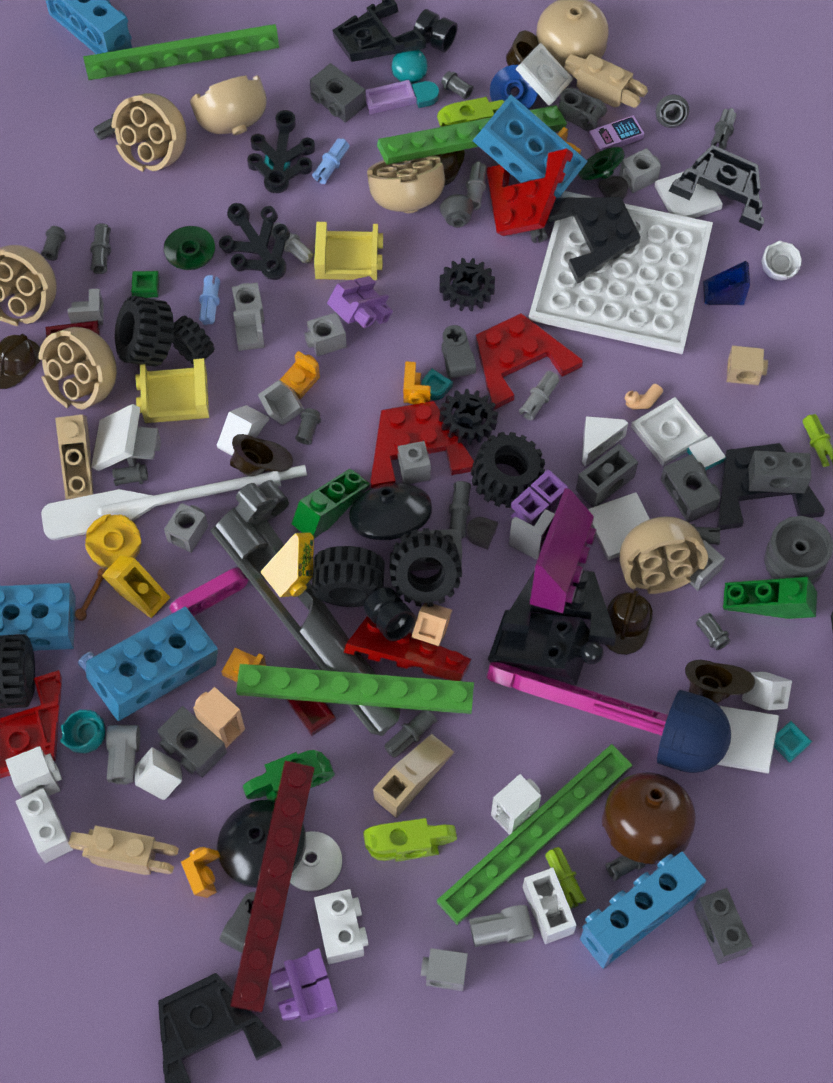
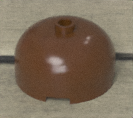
[602,772,696,864]

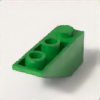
[291,469,370,538]
[723,577,817,619]

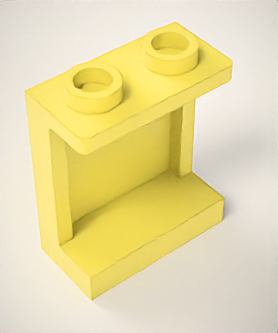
[314,222,383,280]
[135,358,209,423]

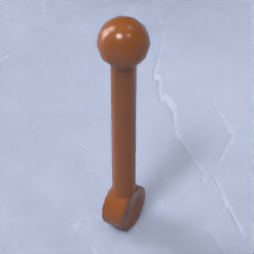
[75,568,106,621]

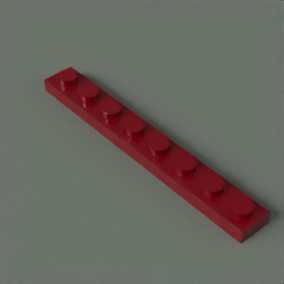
[230,760,315,1013]

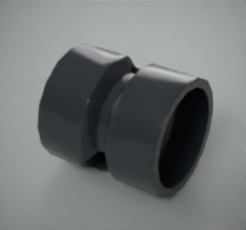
[413,9,458,52]
[364,587,416,641]

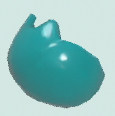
[391,50,428,84]
[60,709,106,754]

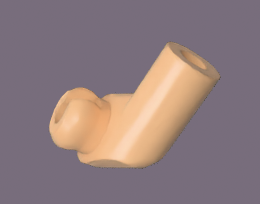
[625,384,663,410]

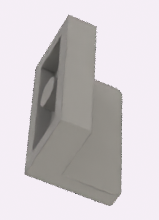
[509,509,555,560]

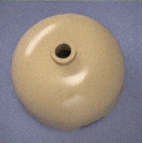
[536,0,609,68]
[190,75,267,135]
[112,93,187,172]
[367,156,445,213]
[0,245,57,326]
[39,327,117,410]
[619,516,708,594]

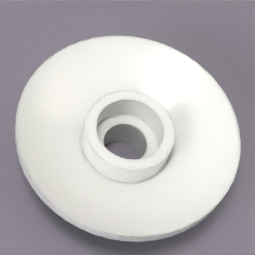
[290,831,342,891]

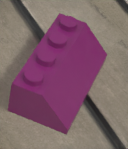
[530,488,597,613]

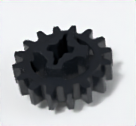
[439,258,495,312]
[439,389,498,445]

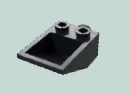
[488,610,604,685]

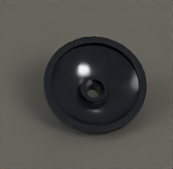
[349,483,432,540]
[217,800,306,888]

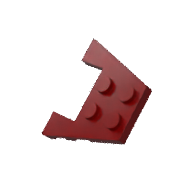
[487,148,573,236]
[475,313,583,410]
[371,401,474,488]
[0,670,62,779]

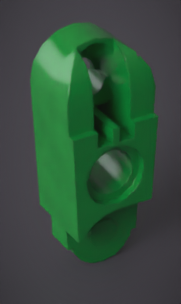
[242,750,335,801]

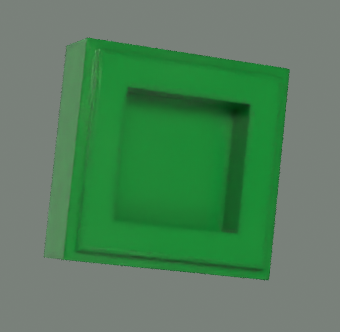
[131,271,159,298]

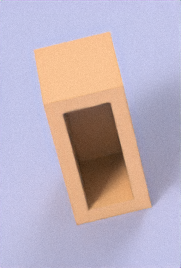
[193,687,245,748]

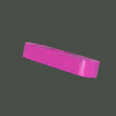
[169,567,248,616]

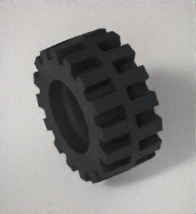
[172,315,215,365]

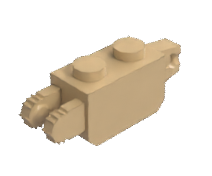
[564,53,648,108]
[68,826,179,875]

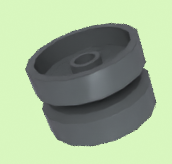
[764,516,833,584]

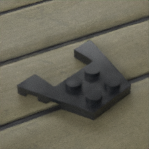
[332,0,426,62]
[669,145,764,231]
[547,197,641,283]
[717,443,825,530]
[502,570,616,646]
[158,973,283,1083]

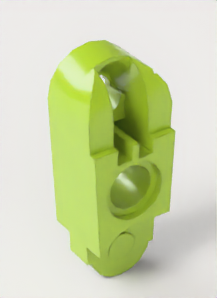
[437,97,505,127]
[363,818,457,862]

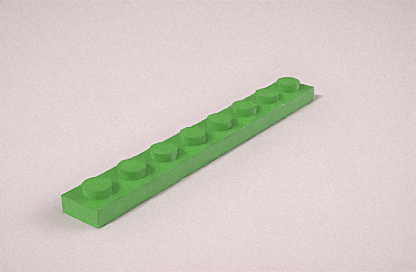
[83,24,279,80]
[377,105,567,165]
[236,664,474,714]
[437,744,632,925]

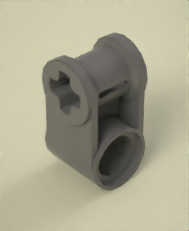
[558,88,607,132]
[441,325,476,379]
[219,892,255,953]

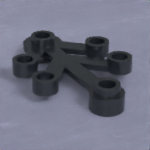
[247,110,315,193]
[219,203,290,280]

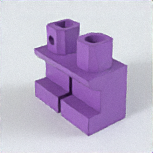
[327,276,393,328]
[510,469,569,526]
[270,948,338,1022]

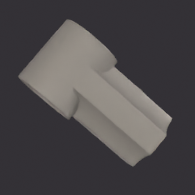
[106,725,140,785]
[469,905,534,947]

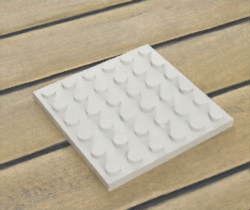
[529,191,713,354]

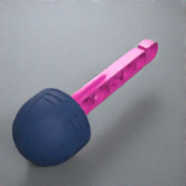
[486,662,731,773]

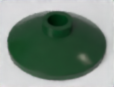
[578,147,625,180]
[164,226,215,270]

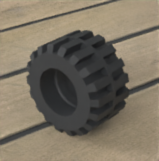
[114,296,174,367]
[471,432,545,508]
[389,528,462,607]
[312,546,385,607]
[0,634,35,709]

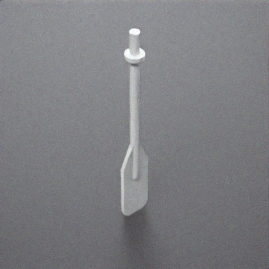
[41,465,307,540]

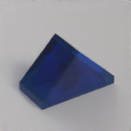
[703,261,750,305]

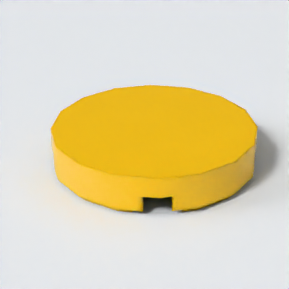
[85,514,142,569]

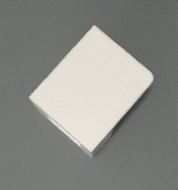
[742,672,792,710]
[134,747,182,800]

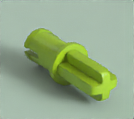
[803,414,833,467]
[545,847,587,909]

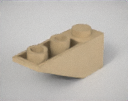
[55,414,93,500]
[373,734,454,818]

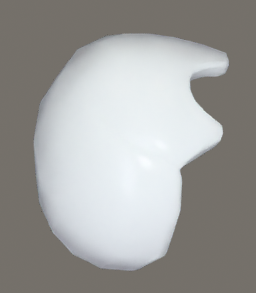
[761,241,802,281]

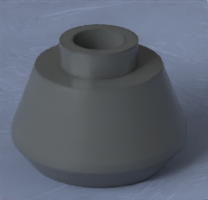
[655,94,689,128]
[440,194,474,228]

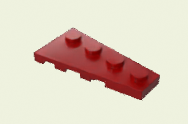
[344,616,471,681]

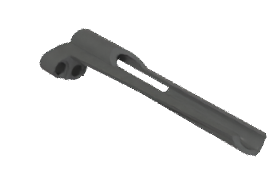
[210,480,400,736]

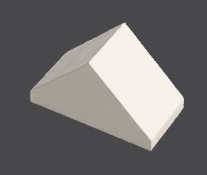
[217,405,269,456]
[582,416,628,467]

